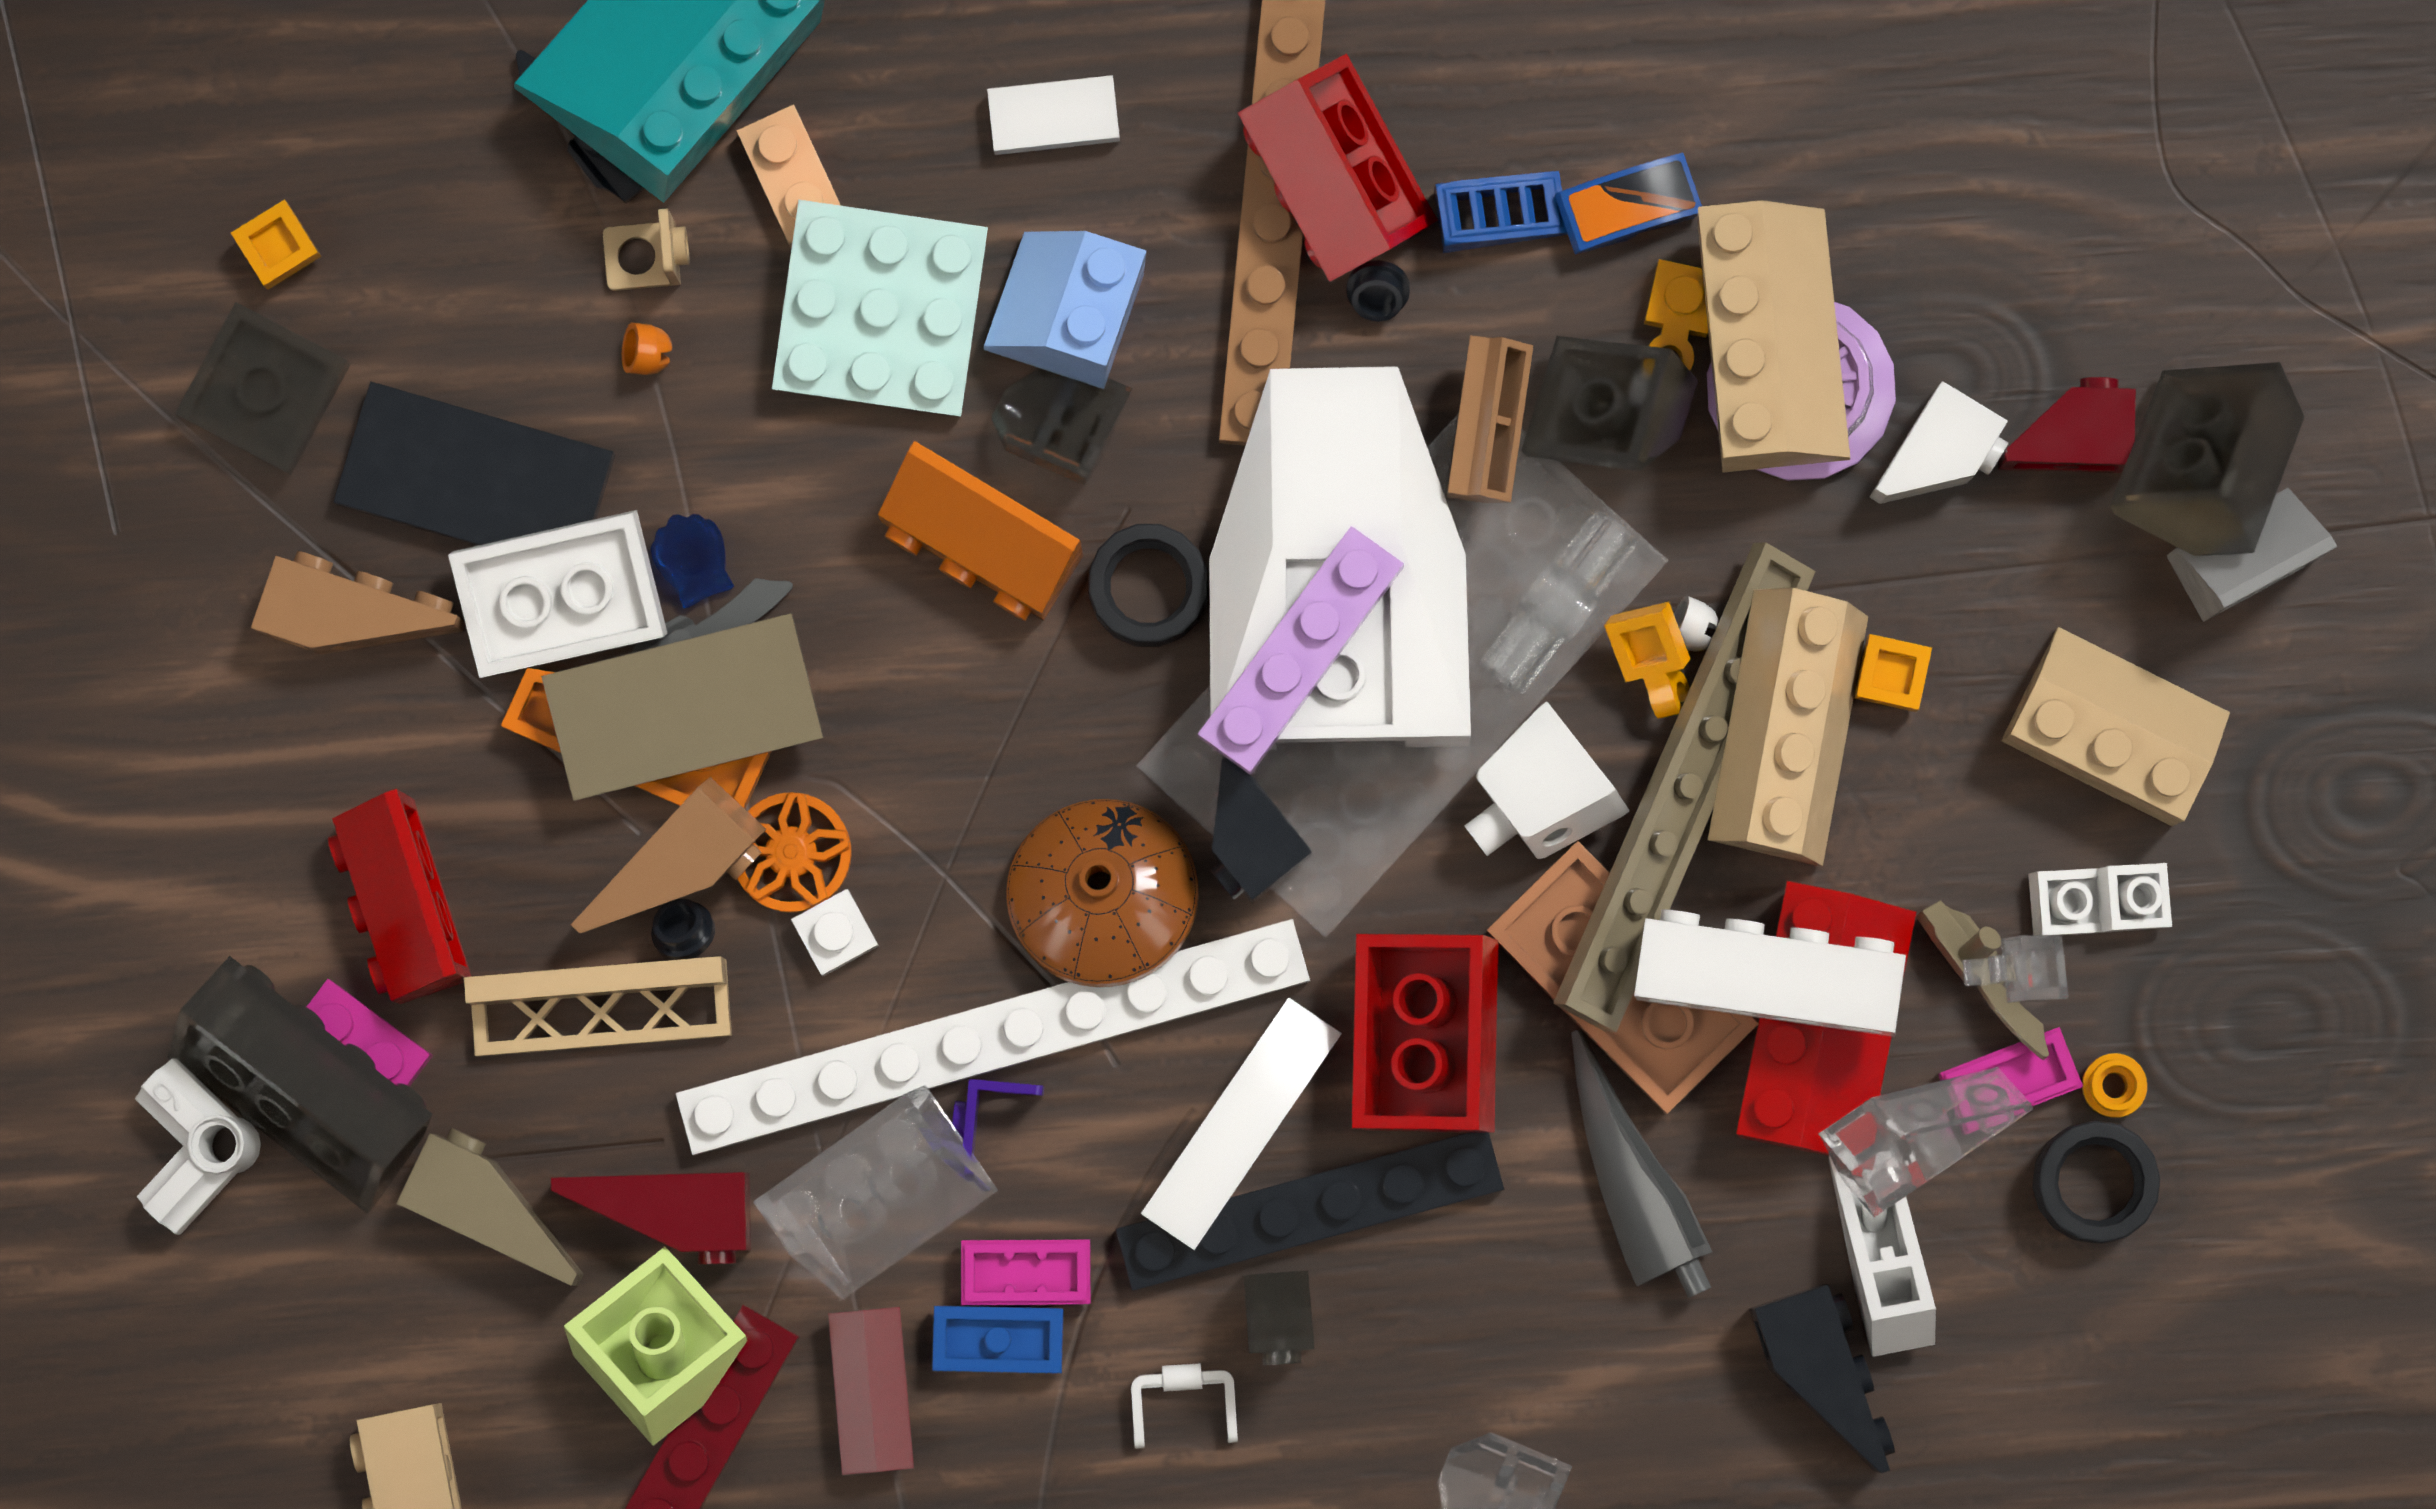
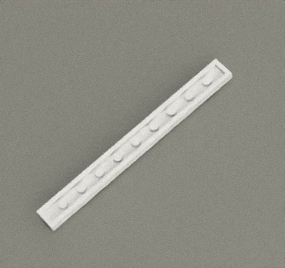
[676,919,1310,1155]

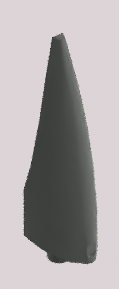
[1571,1029,1712,1298]

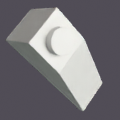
[1829,1142,1936,1357]

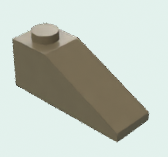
[396,1128,584,1286]

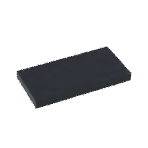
[333,381,616,546]

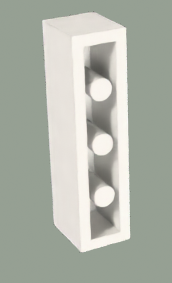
[1634,909,1906,1037]

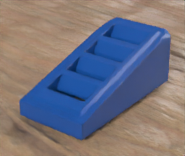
[1434,171,1568,253]

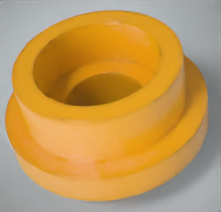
[2082,1053,2147,1118]

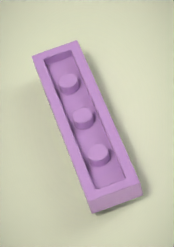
[1198,526,1404,775]

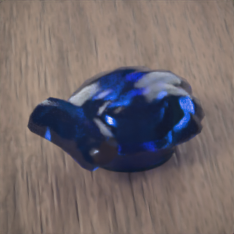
[651,514,735,608]

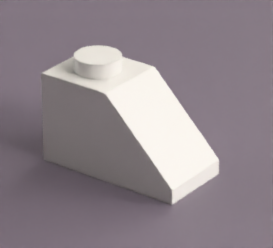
[1870,381,2008,504]

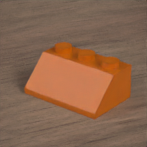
[878,441,1083,621]

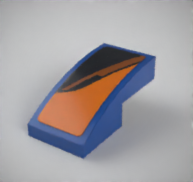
[1554,153,1702,255]

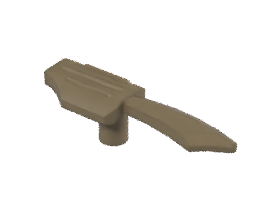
[1916,900,2049,1060]

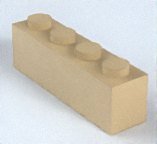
[350,1403,462,1509]

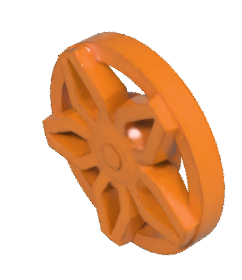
[738,792,852,913]

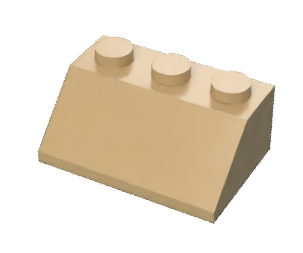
[2001,627,2230,827]

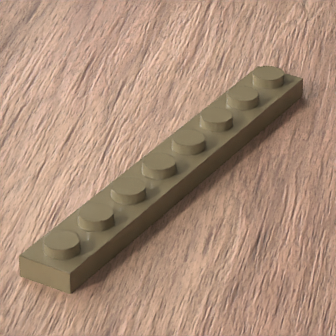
[1553,542,1816,1032]

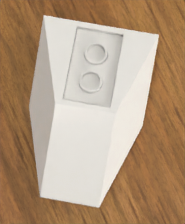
[1209,367,1471,751]

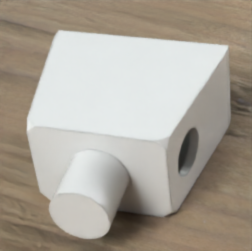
[1464,701,1629,859]

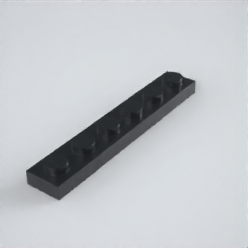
[1116,1132,1505,1291]

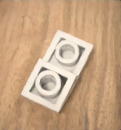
[2028,863,2172,937]

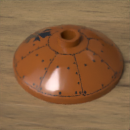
[1007,799,1199,987]

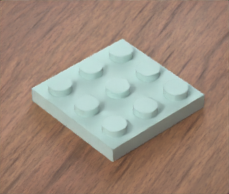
[772,200,988,416]

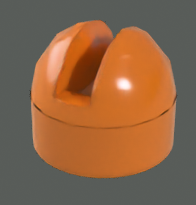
[622,323,672,375]

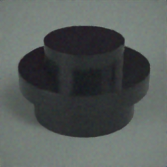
[1346,260,1410,322]
[651,899,715,960]

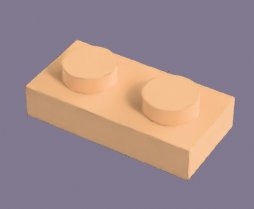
[736,104,841,248]

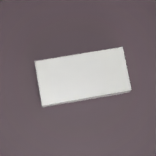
[987,75,1120,155]

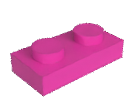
[289,979,433,1107]

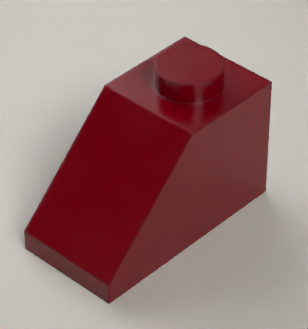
[1998,377,2136,473]

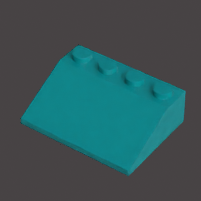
[514,0,825,203]

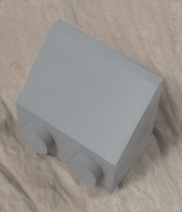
[2166,486,2337,622]

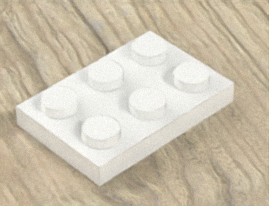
[448,510,668,678]

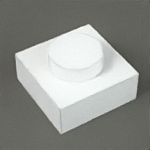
[791,889,879,976]

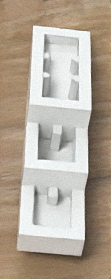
[1141,998,1342,1250]

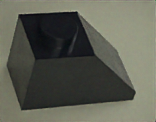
[1210,757,1313,904]

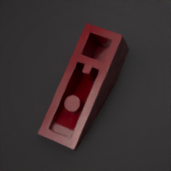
[551,1172,751,1265]

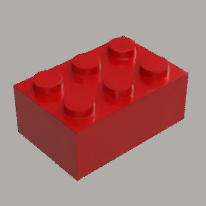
[1352,934,1498,1133]

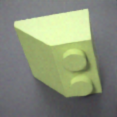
[564,1247,747,1446]

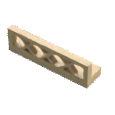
[464,956,732,1057]

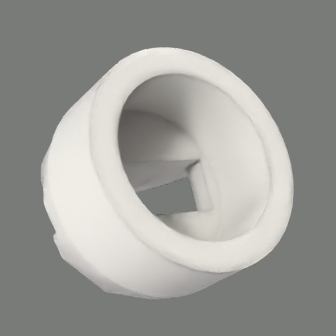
[1674,596,1719,652]

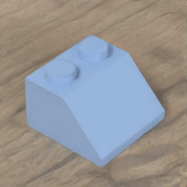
[984,231,1146,389]

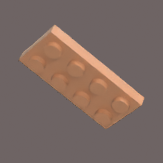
[1486,841,1758,1114]

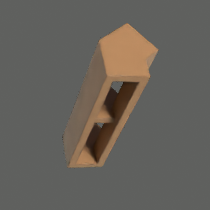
[1447,335,1534,503]

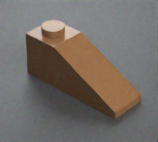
[571,777,766,933]

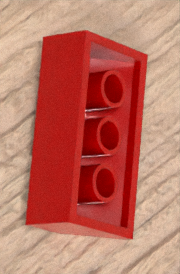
[1736,881,1917,1164]

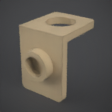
[603,208,689,291]

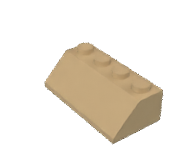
[1698,200,1850,473]
[1708,588,1868,866]

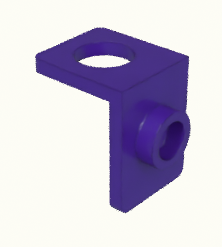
[952,1079,1044,1167]

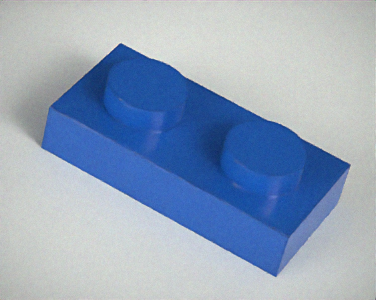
[932,1306,1064,1373]

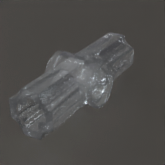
[1479,509,1640,696]

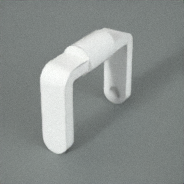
[1131,1363,1238,1449]

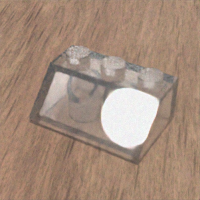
[753,1085,998,1299]

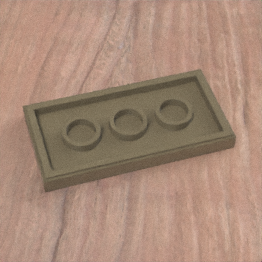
[541,613,824,801]

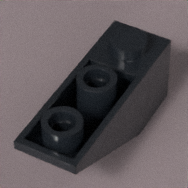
[1749,1284,1895,1473]

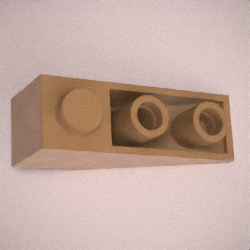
[251,551,465,655]

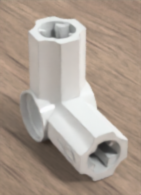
[135,1058,261,1235]

